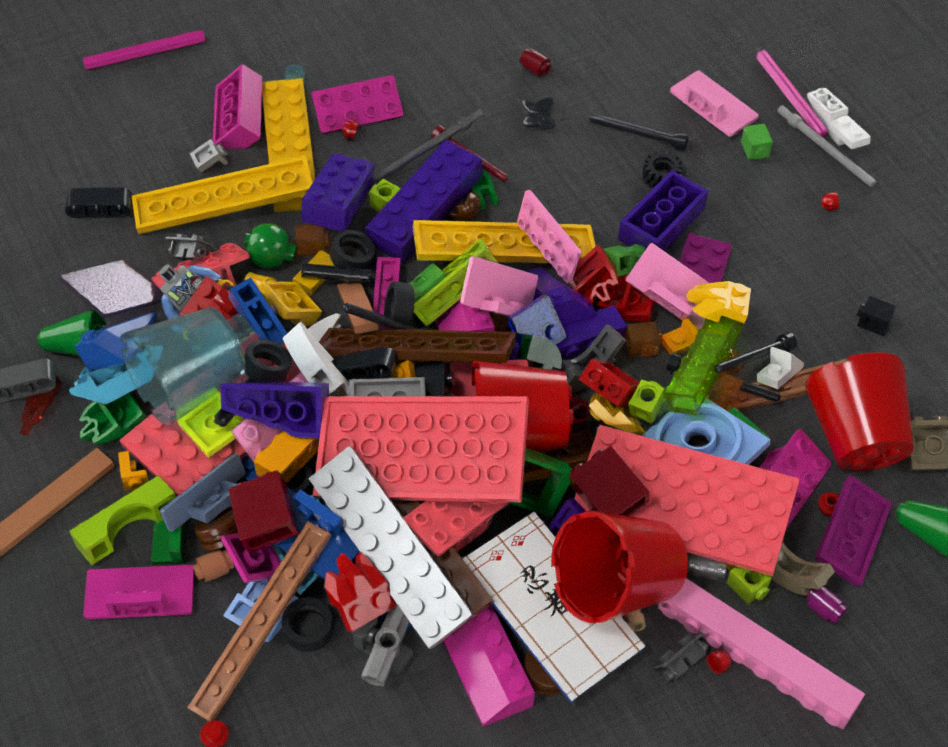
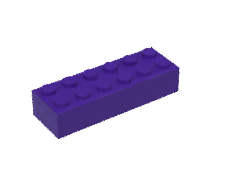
[365,139,483,264]

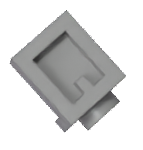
[190,139,229,173]

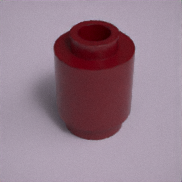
[520,49,551,77]
[569,394,590,423]

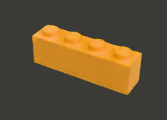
[254,431,320,484]

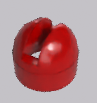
[821,192,839,210]
[707,650,731,674]

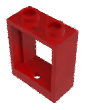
[579,359,640,408]

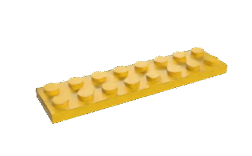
[262,78,315,213]
[132,156,313,234]
[412,220,596,263]

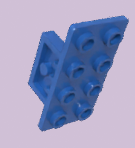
[275,487,360,580]

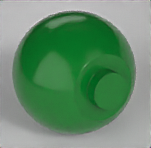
[243,223,296,269]

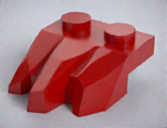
[570,245,619,305]
[597,274,656,322]
[179,276,244,341]
[324,552,396,632]

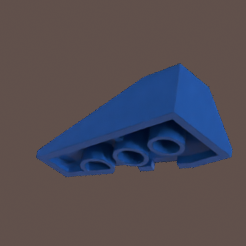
[74,312,157,371]

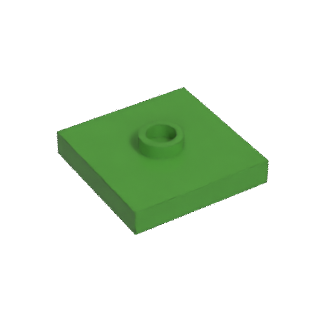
[409,262,447,303]

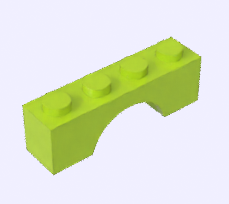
[70,475,176,565]

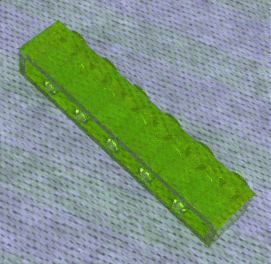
[664,316,744,415]

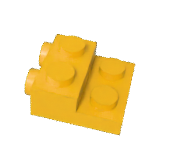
[258,281,322,326]

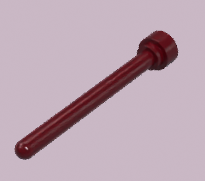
[431,125,508,182]

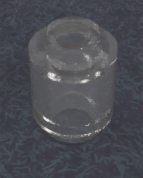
[688,554,727,580]

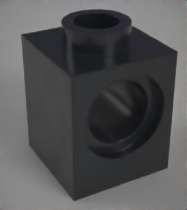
[856,296,896,337]

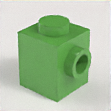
[741,124,773,160]

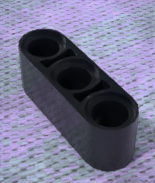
[65,187,132,219]
[332,347,398,382]

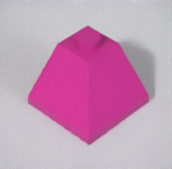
[221,533,281,583]

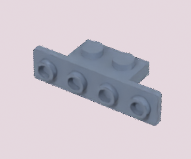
[160,453,246,531]

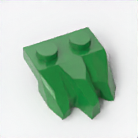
[79,392,147,445]

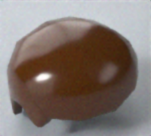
[448,192,481,222]

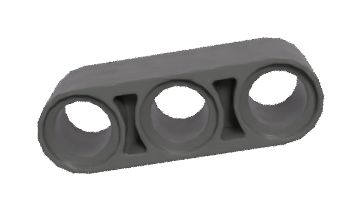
[0,359,56,403]

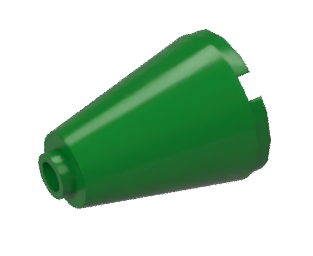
[37,310,106,356]
[896,500,948,558]

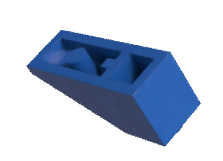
[228,277,288,345]

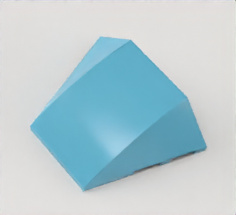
[69,343,162,404]

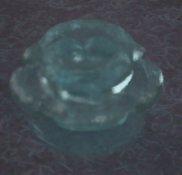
[284,64,305,80]

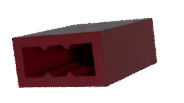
[569,446,649,516]
[228,470,299,553]

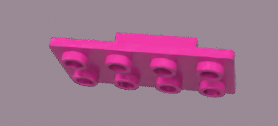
[311,75,403,134]
[758,429,832,529]
[83,565,194,620]

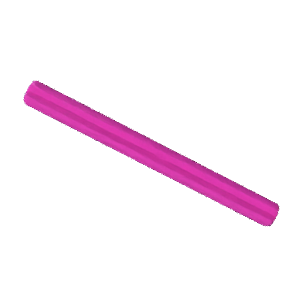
[83,30,205,70]
[756,50,828,137]

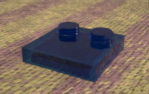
[507,295,567,346]

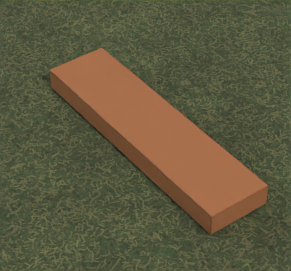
[337,282,379,334]

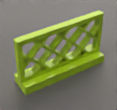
[413,238,499,326]

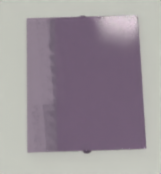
[58,259,163,318]

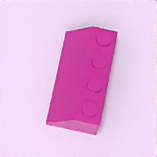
[213,64,262,149]
[435,299,494,332]
[443,605,535,727]

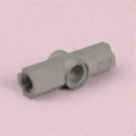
[361,603,410,687]

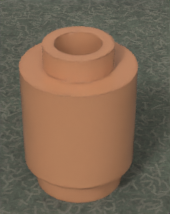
[193,549,234,583]

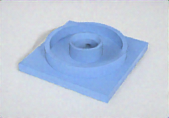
[642,390,770,465]

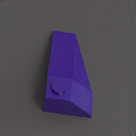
[525,267,596,328]
[221,382,329,438]

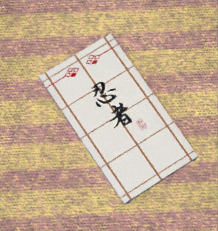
[462,512,645,703]

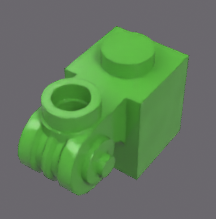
[604,244,645,276]

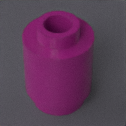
[806,586,848,624]

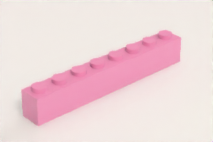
[658,578,865,730]

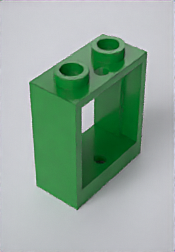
[509,447,572,517]

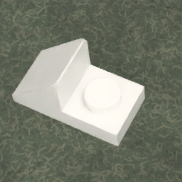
[757,347,804,389]

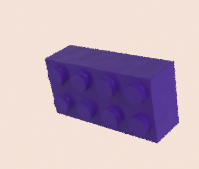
[301,154,375,231]
[618,170,709,251]

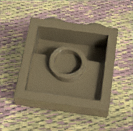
[908,416,948,471]

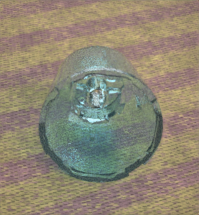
[120,307,246,426]

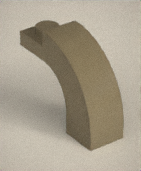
[770,542,835,596]

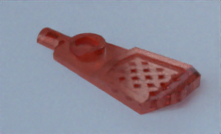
[19,376,63,436]

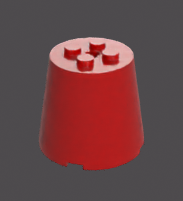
[805,352,914,472]
[472,361,573,452]
[551,511,688,623]

